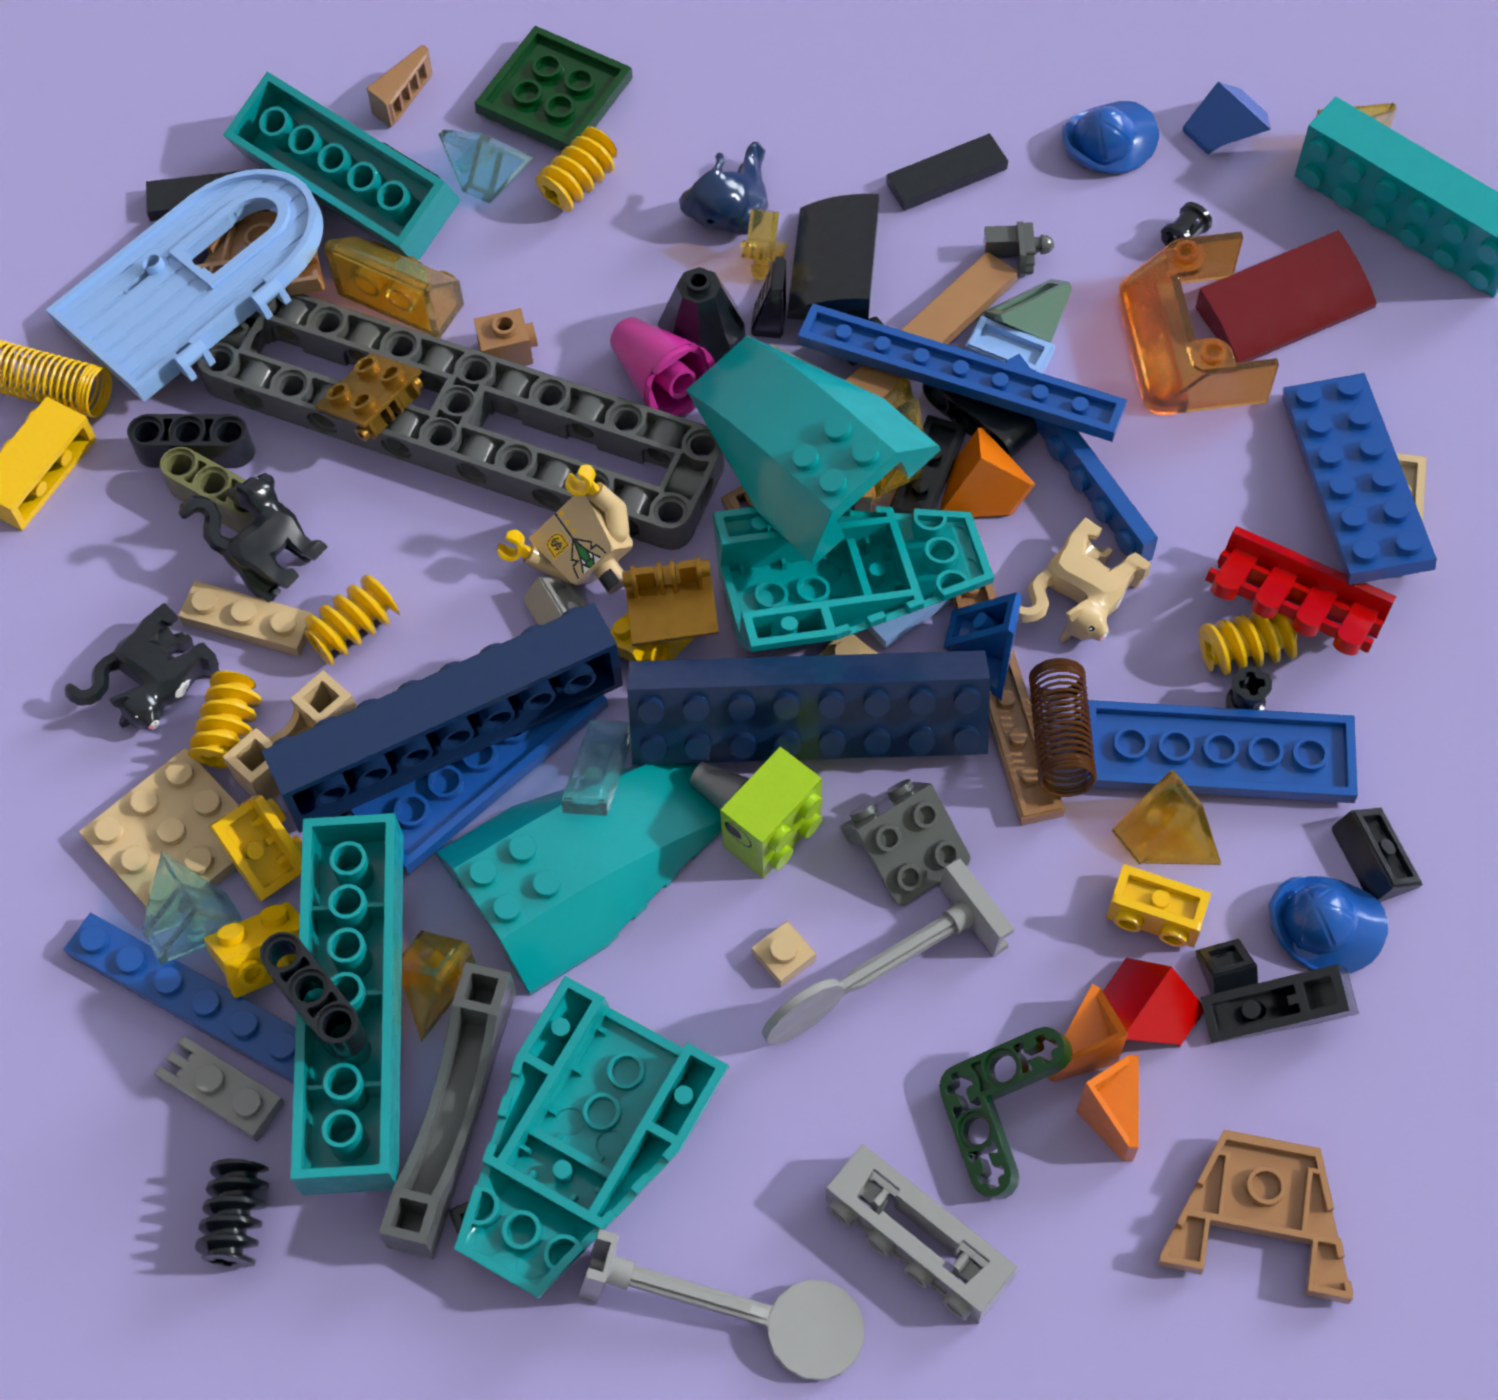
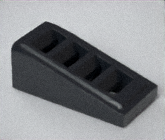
[751,256,787,338]

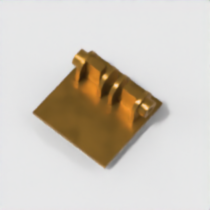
[315,353,423,442]
[622,556,719,646]

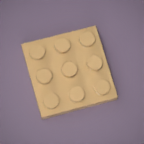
[79,748,239,928]

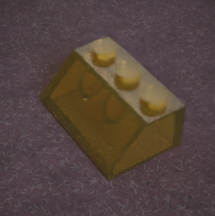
[324,236,464,338]

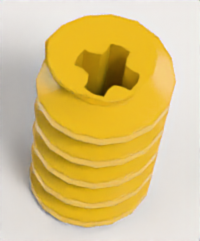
[535,127,617,212]
[304,575,400,666]
[1199,612,1297,675]
[187,671,262,769]

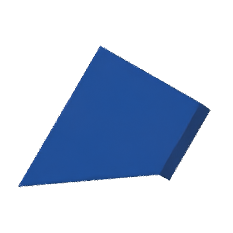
[1182,81,1271,155]
[944,592,1022,701]

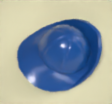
[1062,101,1159,173]
[1268,876,1389,974]

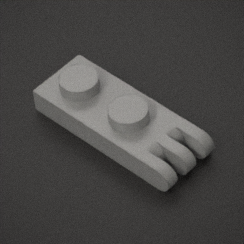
[154,1036,285,1142]

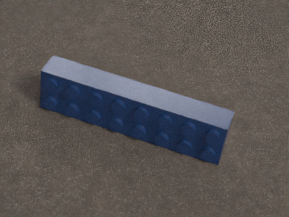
[261,602,623,833]
[627,650,990,765]

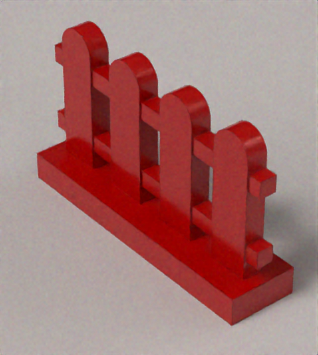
[1205,526,1397,655]

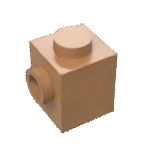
[473,308,538,366]

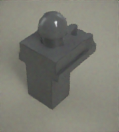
[983,221,1055,277]

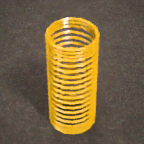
[0,340,112,418]

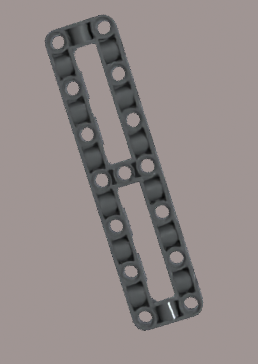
[197,288,725,550]

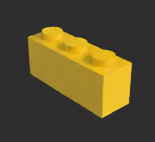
[0,397,97,531]

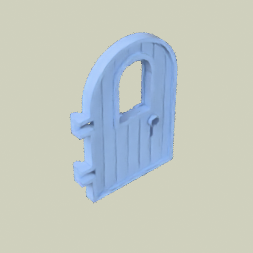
[46,169,323,402]

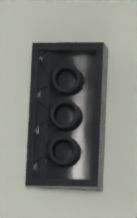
[787,194,879,320]

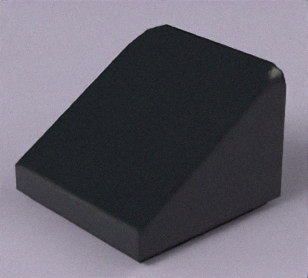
[1196,938,1258,994]

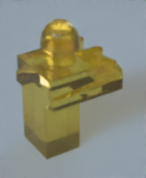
[741,208,787,280]

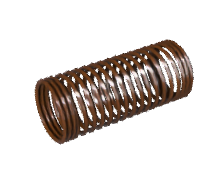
[1029,658,1097,797]

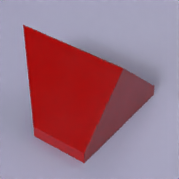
[1103,958,1204,1048]

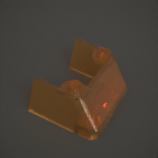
[1118,231,1279,415]

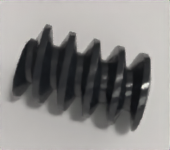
[195,1158,270,1268]

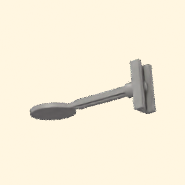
[761,858,1015,1045]
[578,1229,865,1381]

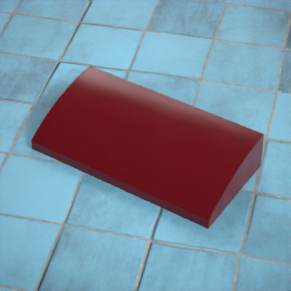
[1195,230,1377,367]

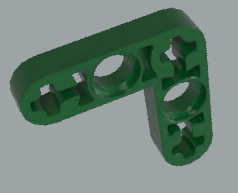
[939,1027,1072,1200]

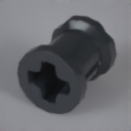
[1161,202,1213,255]
[1226,666,1272,710]

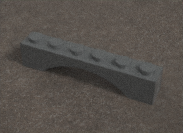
[379,962,516,1259]

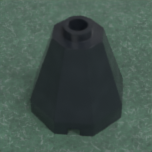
[658,267,745,363]

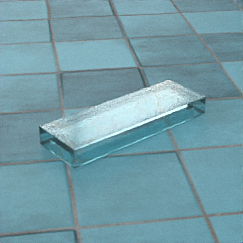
[561,720,631,816]

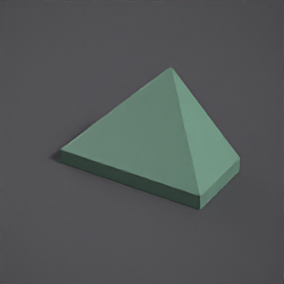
[984,279,1072,343]

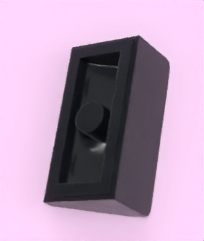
[1332,807,1423,902]

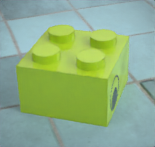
[720,747,823,879]

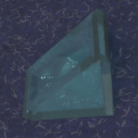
[438,130,534,203]
[142,851,243,965]

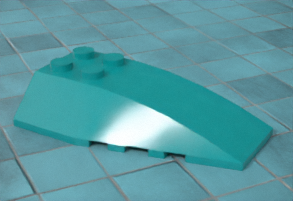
[686,335,941,566]
[713,506,994,652]
[436,763,722,995]
[454,976,729,1299]

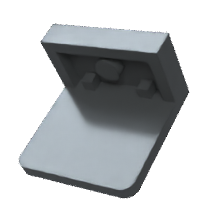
[840,779,970,905]

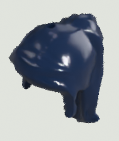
[679,141,768,235]

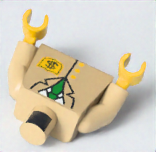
[497,464,633,594]

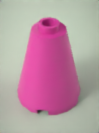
[610,317,715,417]

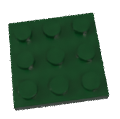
[474,26,633,151]

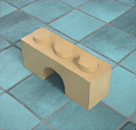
[223,670,357,800]

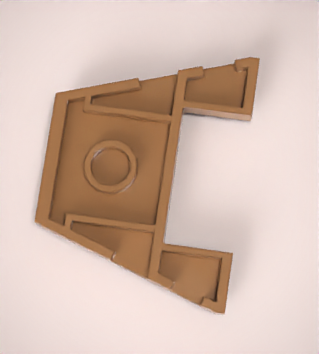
[198,209,325,296]
[1157,1130,1353,1304]

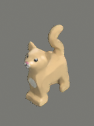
[1019,517,1151,643]

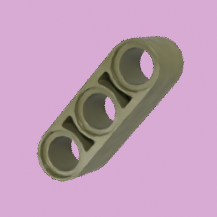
[160,447,256,533]

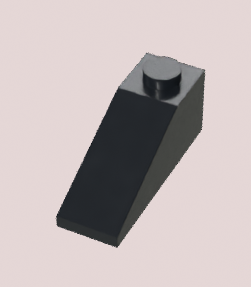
[1200,964,1359,1043]

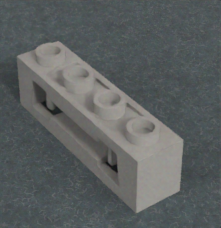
[826,1144,1018,1324]

